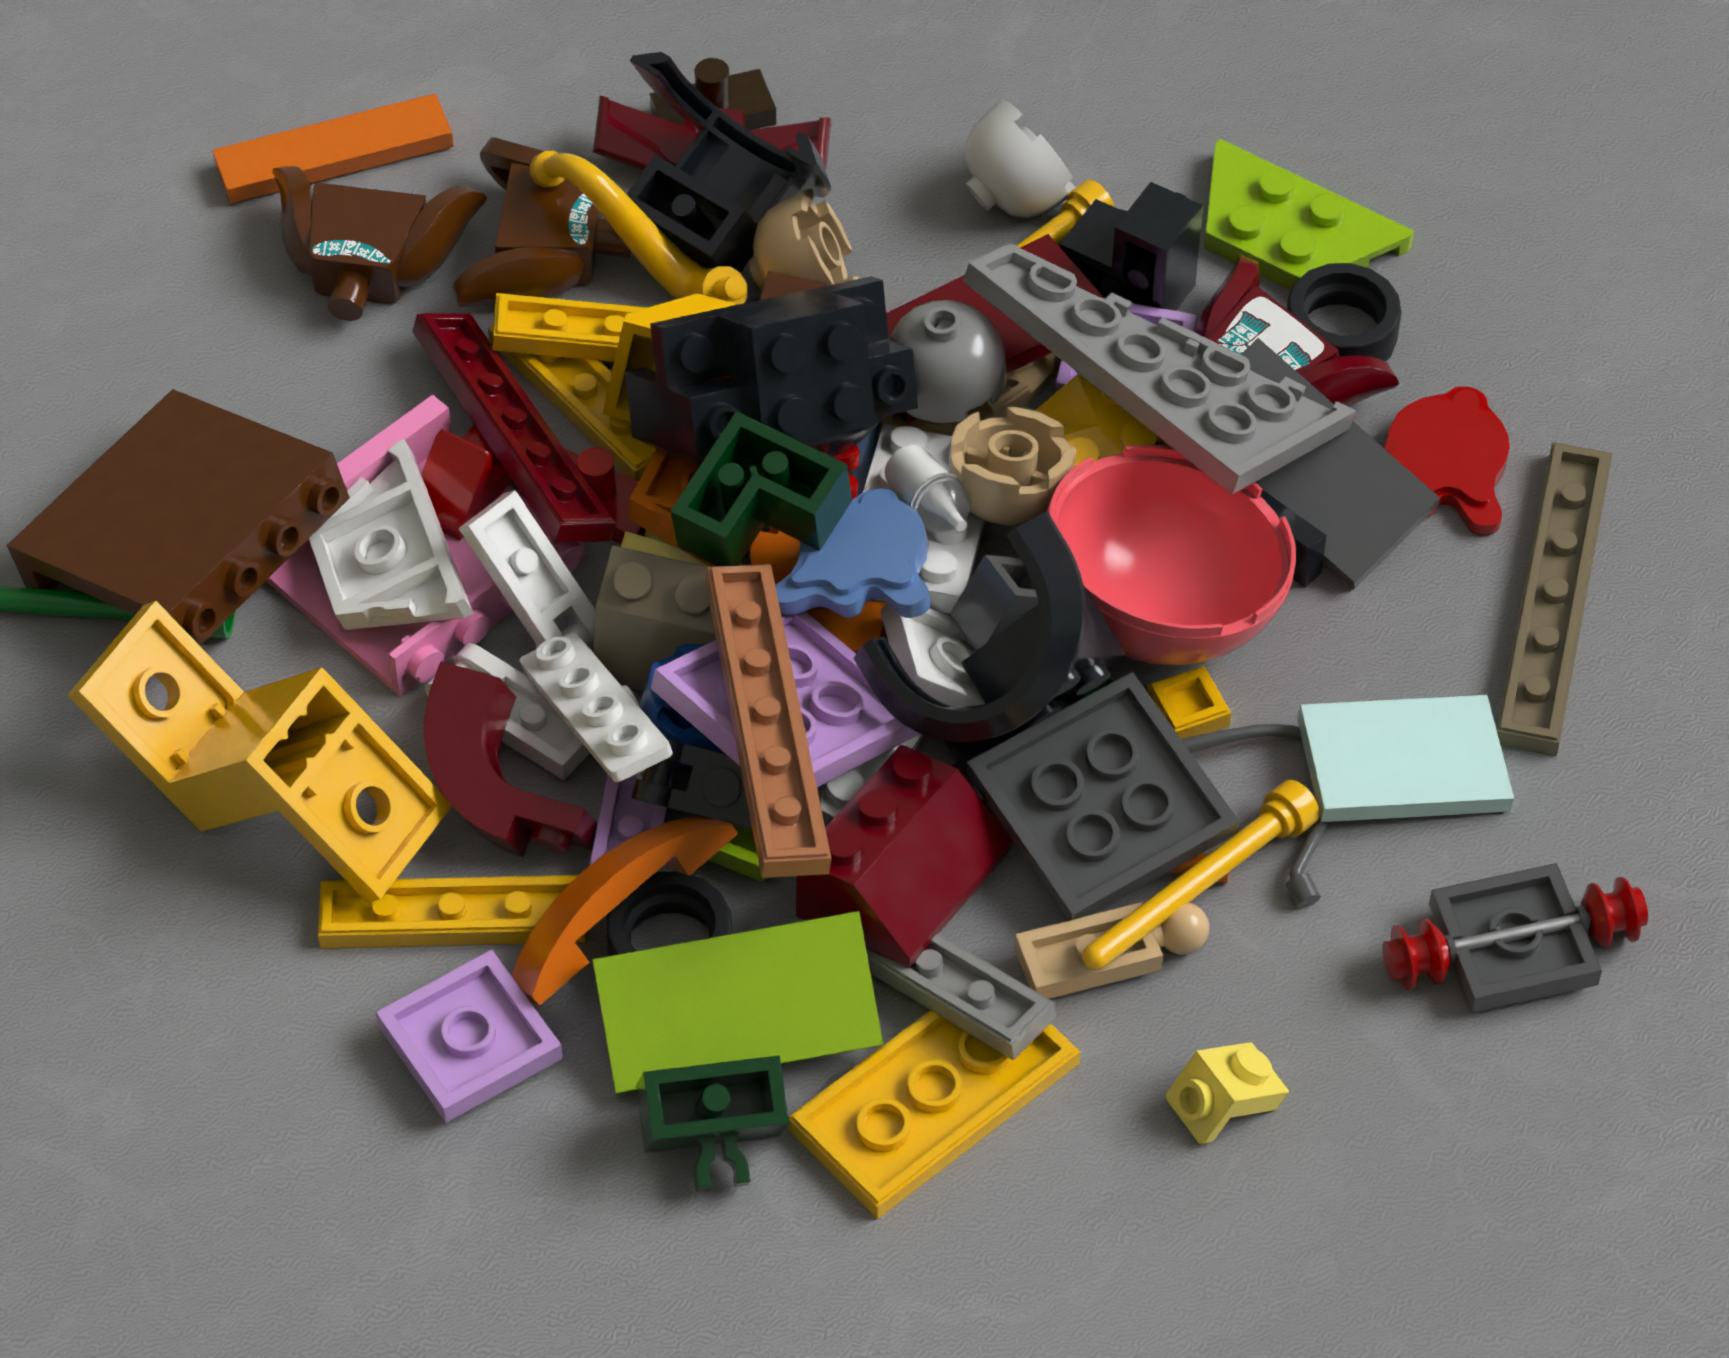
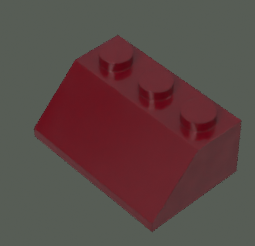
[796,744,1011,968]

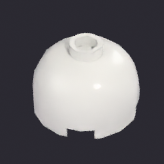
[965,99,1075,218]

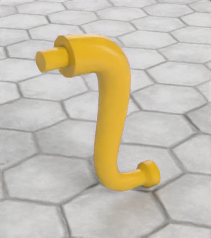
[530,151,747,304]

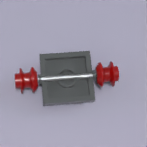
[1382,863,1648,1013]

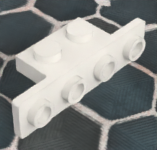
[520,632,673,782]

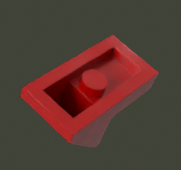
[421,424,512,541]

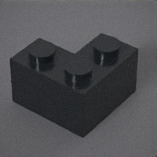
[1060,182,1203,311]

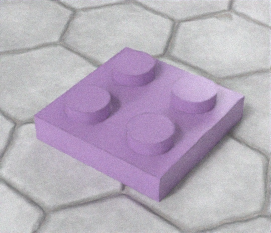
[376,950,563,1123]

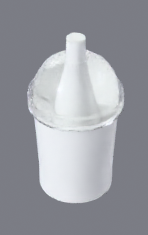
[885,444,970,533]

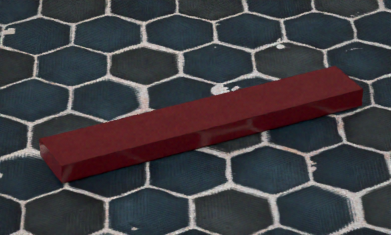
[412,313,616,542]

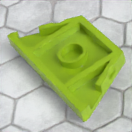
[1204,138,1414,290]

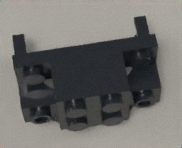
[625,276,918,466]

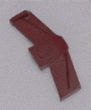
[593,96,831,170]

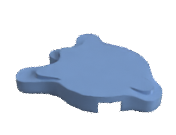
[775,488,931,618]

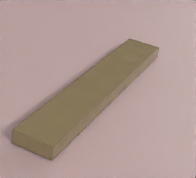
[1496,442,1613,756]

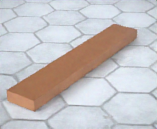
[705,564,831,878]

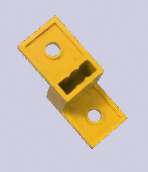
[67,601,452,902]

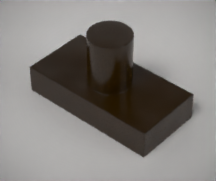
[650,58,777,130]

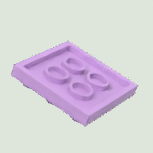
[650,611,920,787]

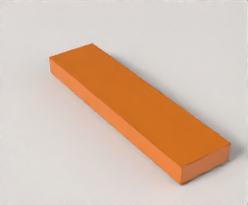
[212,93,454,204]

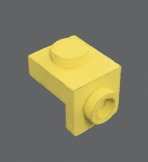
[1166,1042,1290,1144]

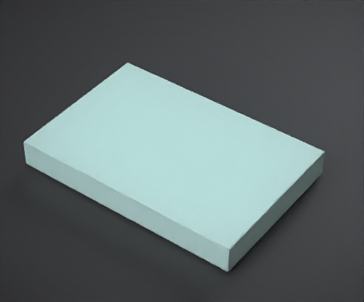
[1297,695,1514,822]

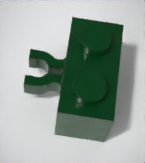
[636,1055,789,1192]

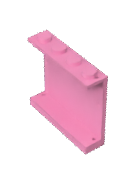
[266,395,586,697]

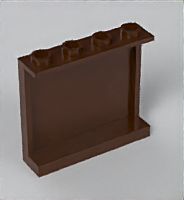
[6,389,350,646]

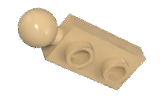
[1015,902,1210,999]

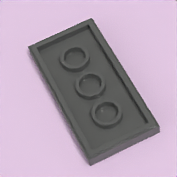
[1241,338,1440,590]

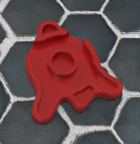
[1384,386,1510,536]

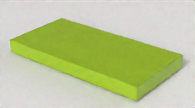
[592,911,883,1094]

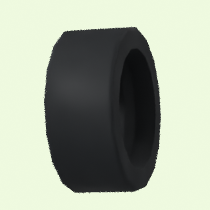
[1287,263,1402,362]
[607,872,732,956]

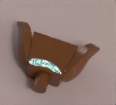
[453,137,632,307]
[272,166,487,321]

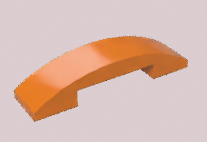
[511,816,738,1006]

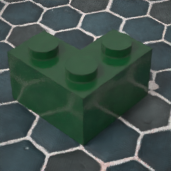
[670,411,852,566]

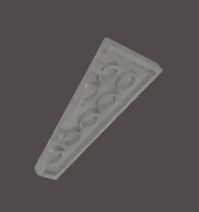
[963,243,1357,495]

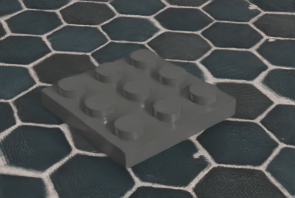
[967,671,1240,921]

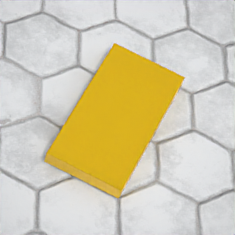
[787,1010,1081,1220]

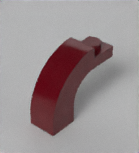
[424,661,598,857]

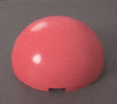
[1047,444,1296,666]

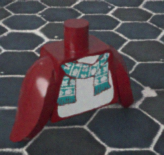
[1195,254,1399,407]

